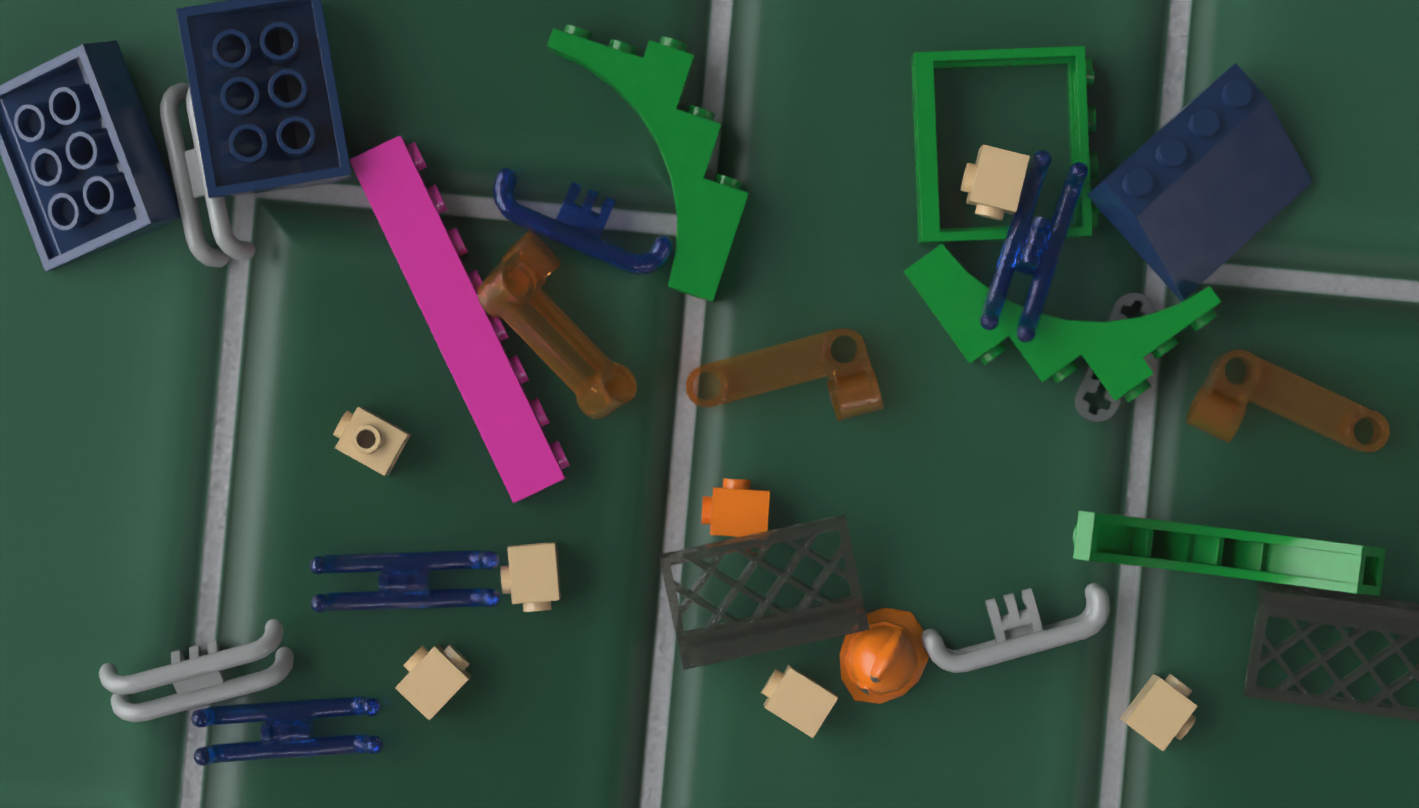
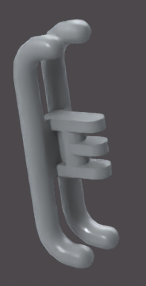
[160,83,256,267]
[921,583,1110,673]
[99,619,294,723]

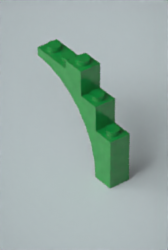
[547,24,749,303]
[903,244,1221,402]
[1073,511,1386,596]

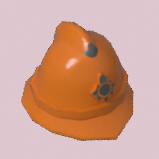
[839,608,929,704]

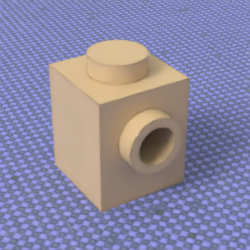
[961,145,1030,220]
[333,407,411,476]
[501,542,561,612]
[395,644,471,720]
[761,664,838,738]
[1120,674,1198,751]

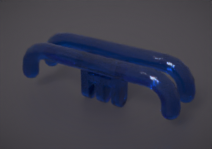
[979,150,1088,343]
[493,168,673,275]
[309,550,501,613]
[191,697,384,766]

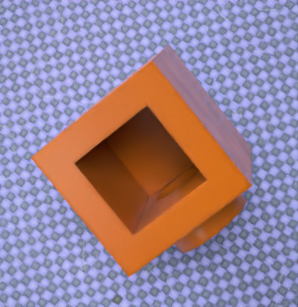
[701,478,770,539]

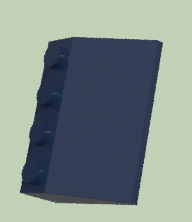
[176,0,352,199]
[0,40,181,272]
[1087,63,1313,301]

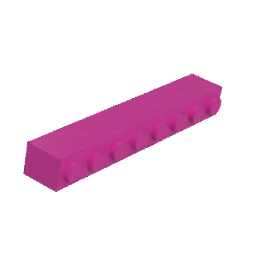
[349,135,570,503]

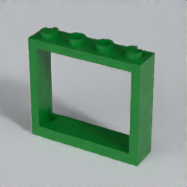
[911,46,1100,245]

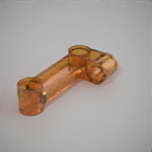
[477,230,637,419]
[685,328,884,421]
[1185,349,1390,453]

